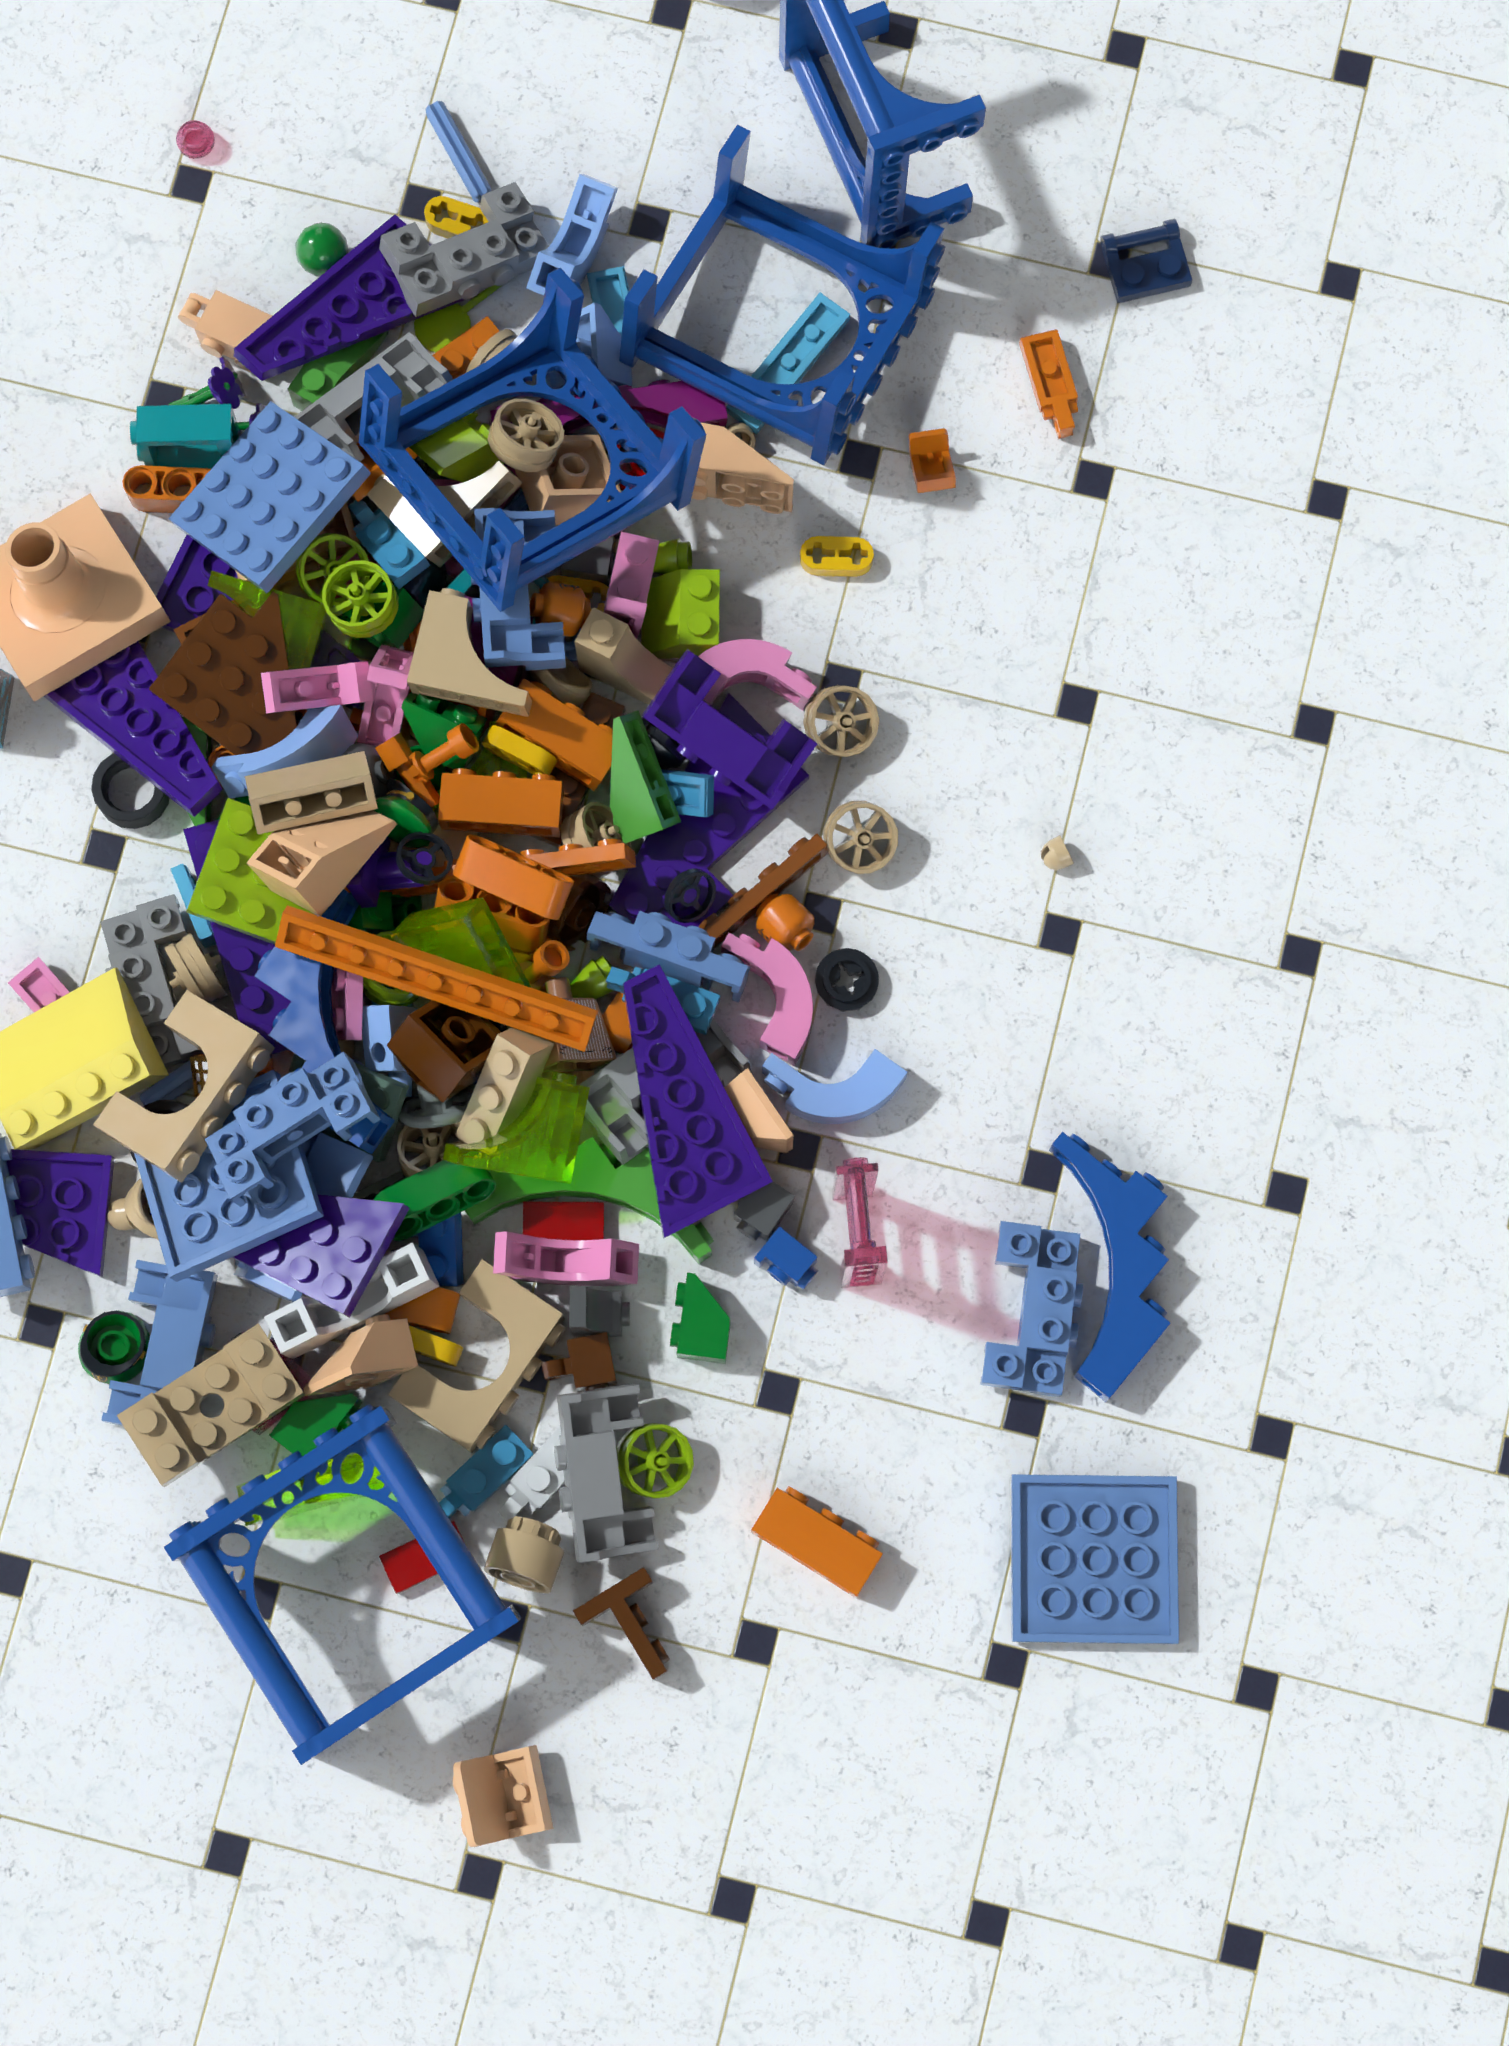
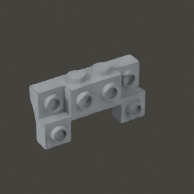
[379,182,549,317]
[295,332,454,462]
[100,894,204,1069]
[570,1018,751,1165]
[554,1384,659,1563]

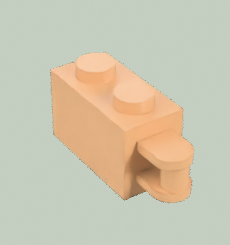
[178,290,272,373]

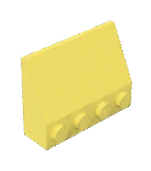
[0,968,169,1150]

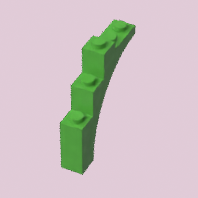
[464,1131,714,1264]

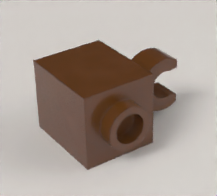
[542,1332,617,1392]

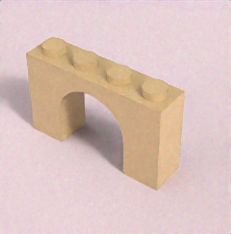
[93,990,275,1183]
[388,1259,566,1453]

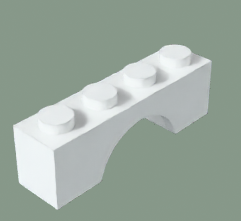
[264,1243,439,1359]

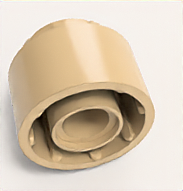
[484,1516,564,1593]

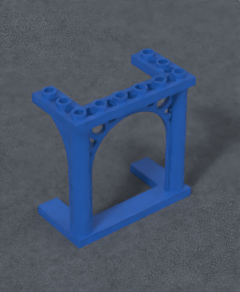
[779,0,986,249]
[619,124,946,466]
[359,267,707,612]
[164,1404,522,1765]

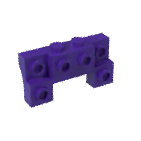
[642,649,817,810]

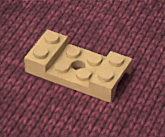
[117,1323,305,1487]

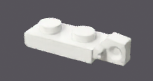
[497,1426,565,1522]

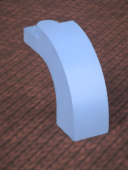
[526,174,618,296]
[211,705,358,798]
[762,1049,908,1124]

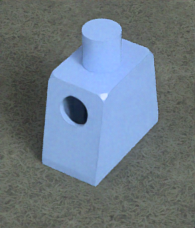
[362,1005,419,1097]

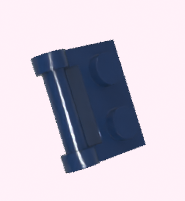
[1100,219,1193,304]

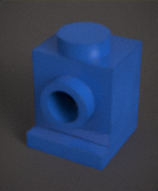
[754,1226,818,1290]

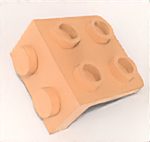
[453,1745,554,1847]

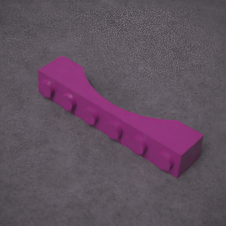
[489,379,728,467]

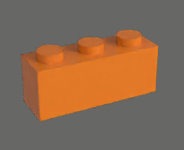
[495,679,613,791]
[438,768,564,838]
[751,1486,883,1598]

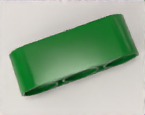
[374,1149,496,1241]

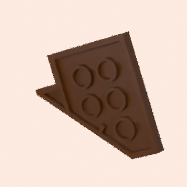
[149,591,298,755]

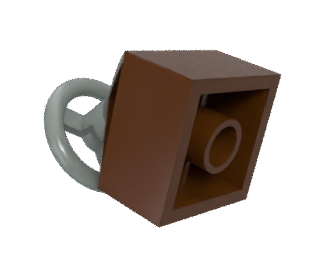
[387,1000,501,1128]

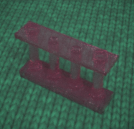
[832,1157,888,1288]

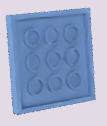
[168,401,371,593]
[134,1069,324,1282]
[1011,1474,1179,1644]

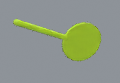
[414,285,503,353]

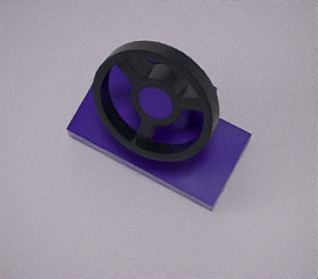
[346,832,453,908]
[659,868,733,928]

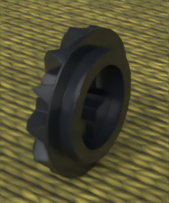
[815,948,879,1012]

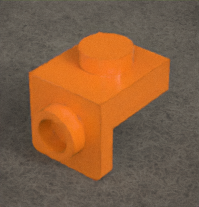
[909,428,956,493]

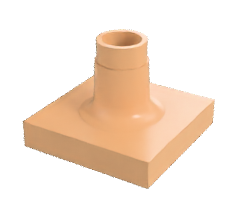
[0,493,170,702]

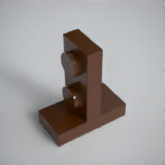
[573,1567,670,1680]

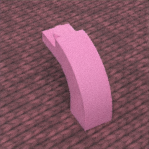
[698,639,817,711]
[721,933,813,1066]
[493,1231,639,1286]

